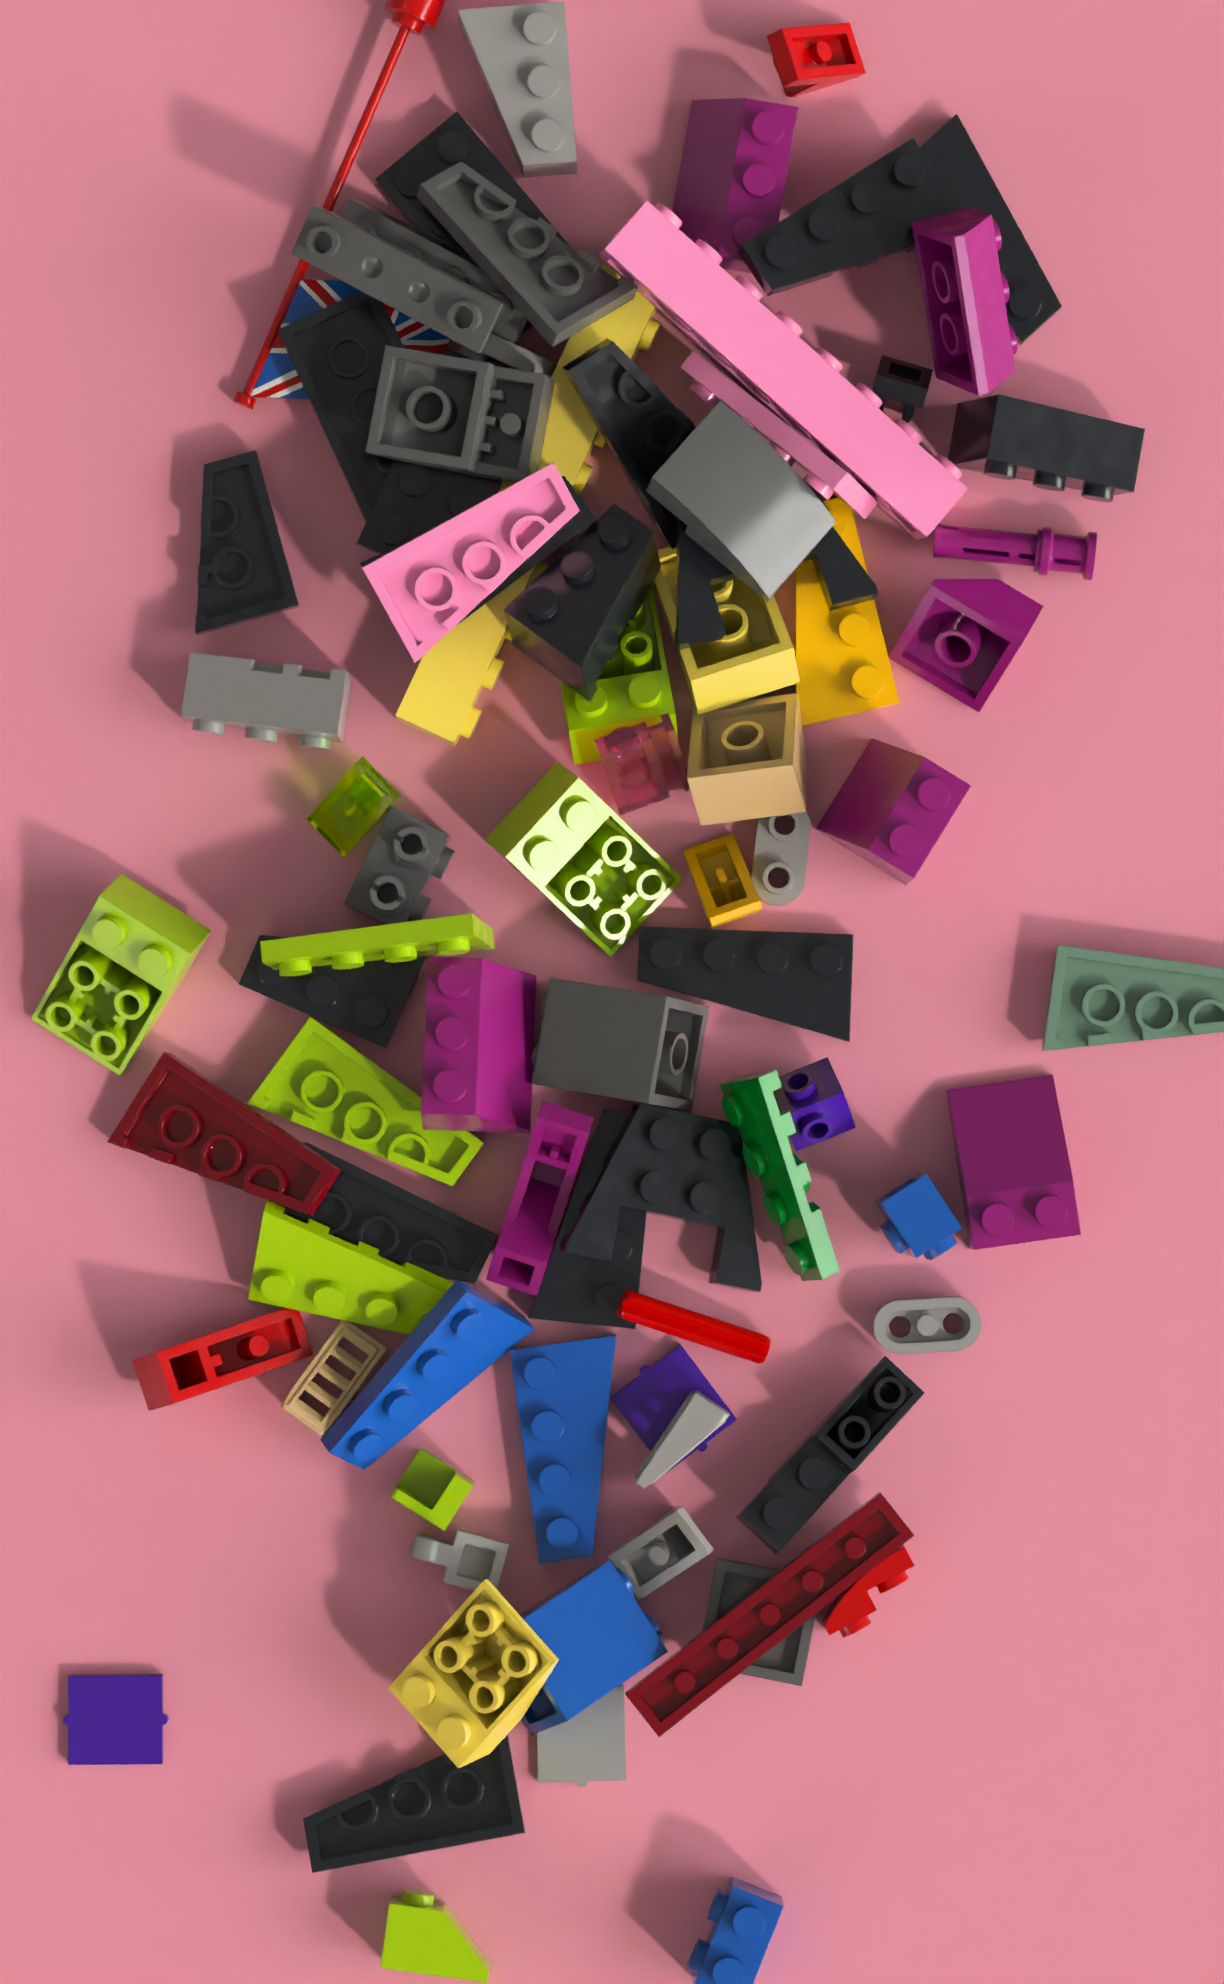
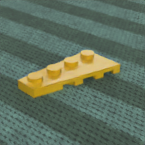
[795,498,899,727]

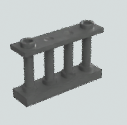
[291,197,527,353]

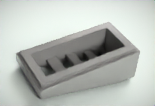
[635,1389,730,1489]

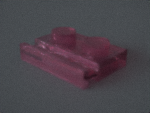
[594,713,690,816]

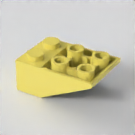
[388,1579,559,1769]

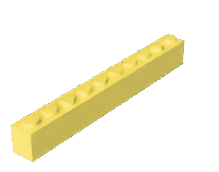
[395,262,661,747]

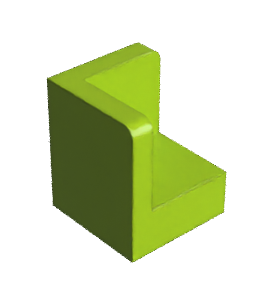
[390,1449,475,1531]

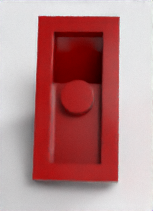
[767,23,866,97]

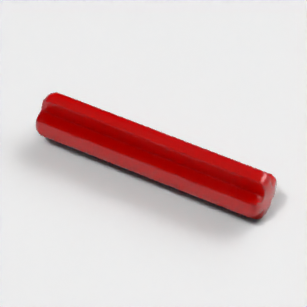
[617,1290,771,1364]

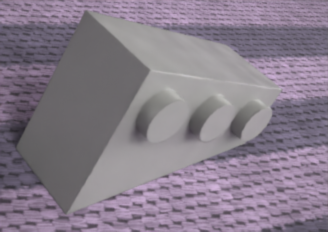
[457,1,577,178]
[181,652,352,751]

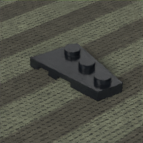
[195,450,300,635]
[239,935,427,1048]

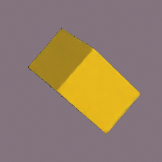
[683,833,763,929]

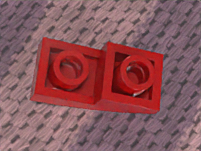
[822,1545,915,1638]

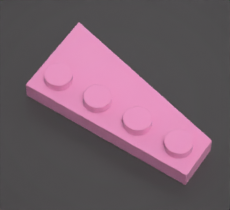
[680,350,878,519]
[362,462,580,663]

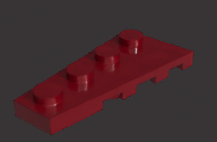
[108,1052,342,1215]

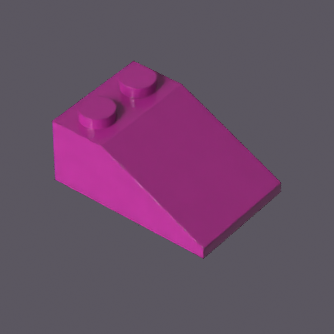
[946,1075,1081,1250]

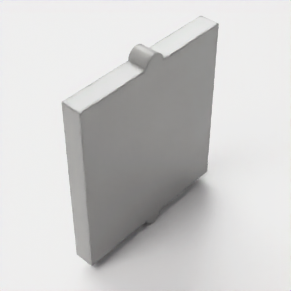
[537,1685,626,1787]

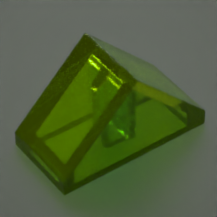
[307,756,403,857]

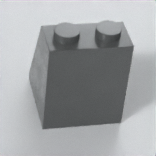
[531,978,709,1112]

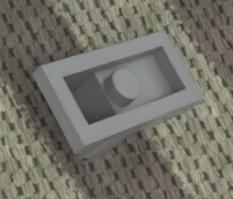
[607,1506,714,1600]

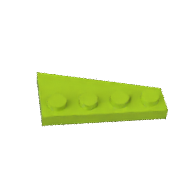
[260,913,495,976]
[247,1017,484,1186]
[248,1200,453,1335]

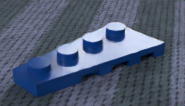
[321,1280,535,1470]
[510,1334,616,1563]

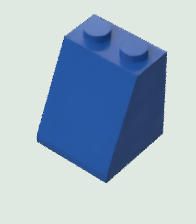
[520,1560,668,1735]

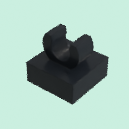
[872,355,933,423]

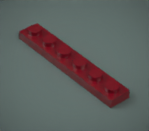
[625,1491,914,1737]

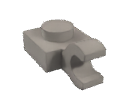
[410,1529,509,1591]

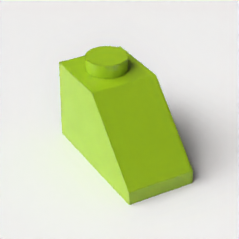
[380,1889,491,1983]

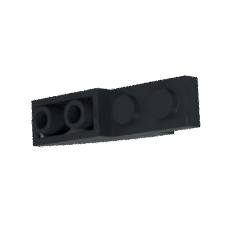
[736,1356,925,1554]

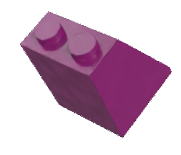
[816,738,971,885]

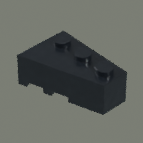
[948,394,1145,502]
[503,504,661,701]

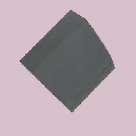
[365,345,555,483]
[646,400,836,602]

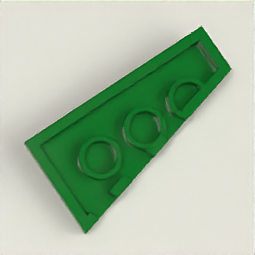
[719,1069,840,1281]

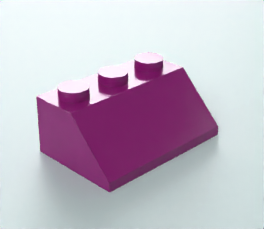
[672,98,799,273]
[912,207,1017,396]
[421,957,536,1133]

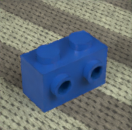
[875,1173,962,1260]
[687,1877,784,1984]

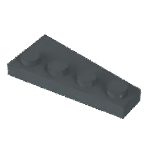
[417,161,638,347]

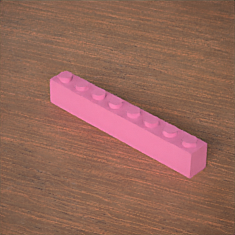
[597,201,968,540]

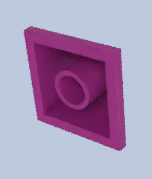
[888,579,1044,712]

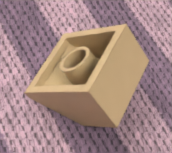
[687,693,808,825]

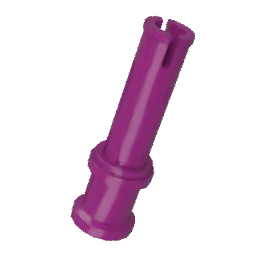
[933,523,1097,580]

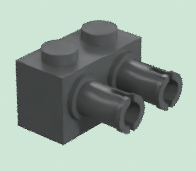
[344,807,455,925]

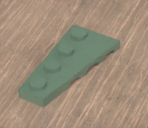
[1041,945,1224,1051]

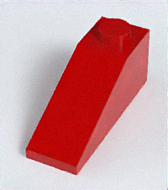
[132,1308,314,1411]

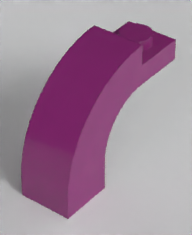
[486,1101,594,1296]

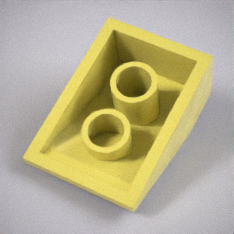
[653,547,800,715]

